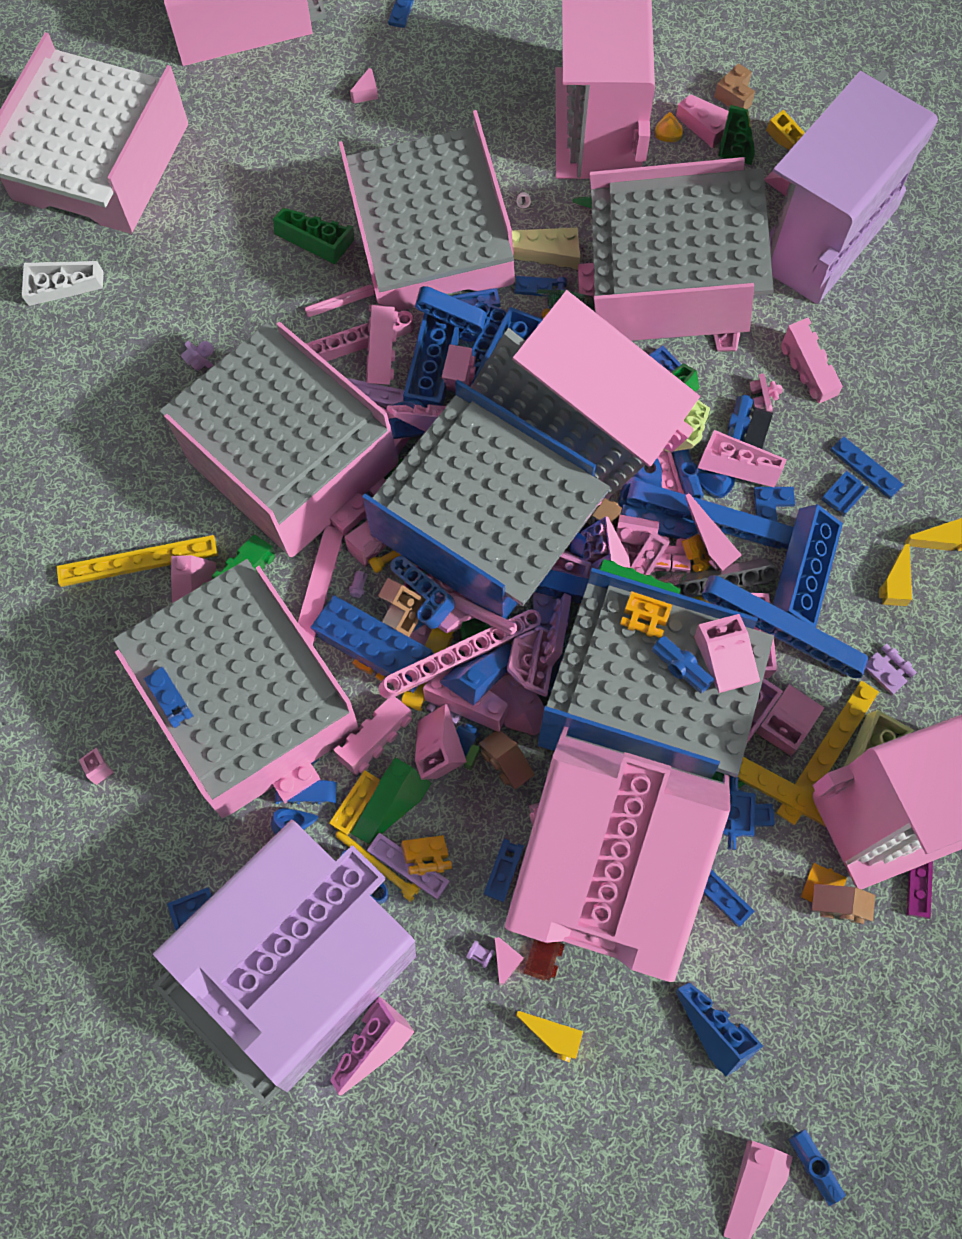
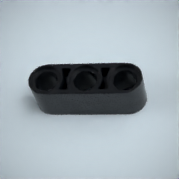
[744,407,773,449]

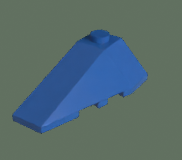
[440,643,512,706]
[675,983,763,1077]

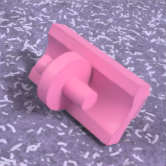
[749,373,783,411]

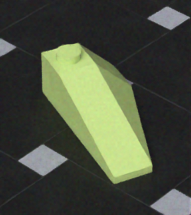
[663,400,710,452]

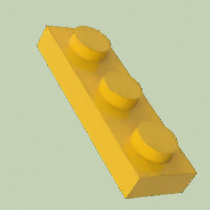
[329,770,380,835]

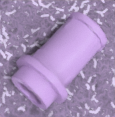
[349,571,367,598]

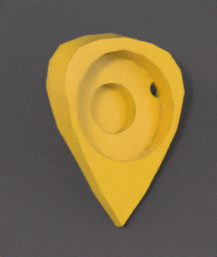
[655,112,683,142]

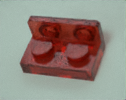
[524,939,565,983]

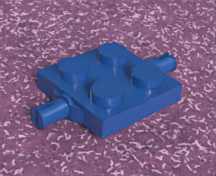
[722,776,756,850]

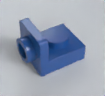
[456,723,481,758]

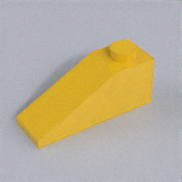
[766,109,805,150]
[904,518,962,551]
[879,544,912,606]
[516,1011,583,1062]

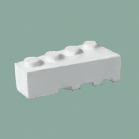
[22,261,103,306]

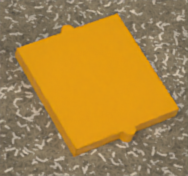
[801,863,847,903]

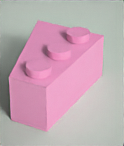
[676,94,729,148]
[442,345,476,392]
[344,520,387,566]

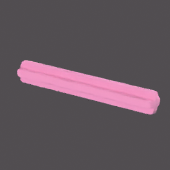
[305,284,375,317]
[454,596,517,635]

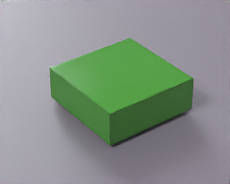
[464,744,480,770]

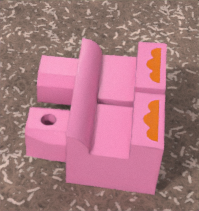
[651,536,691,575]

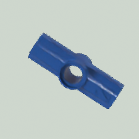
[727,395,753,441]
[672,449,704,499]
[651,636,714,694]
[788,1129,846,1206]

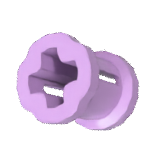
[466,940,495,969]

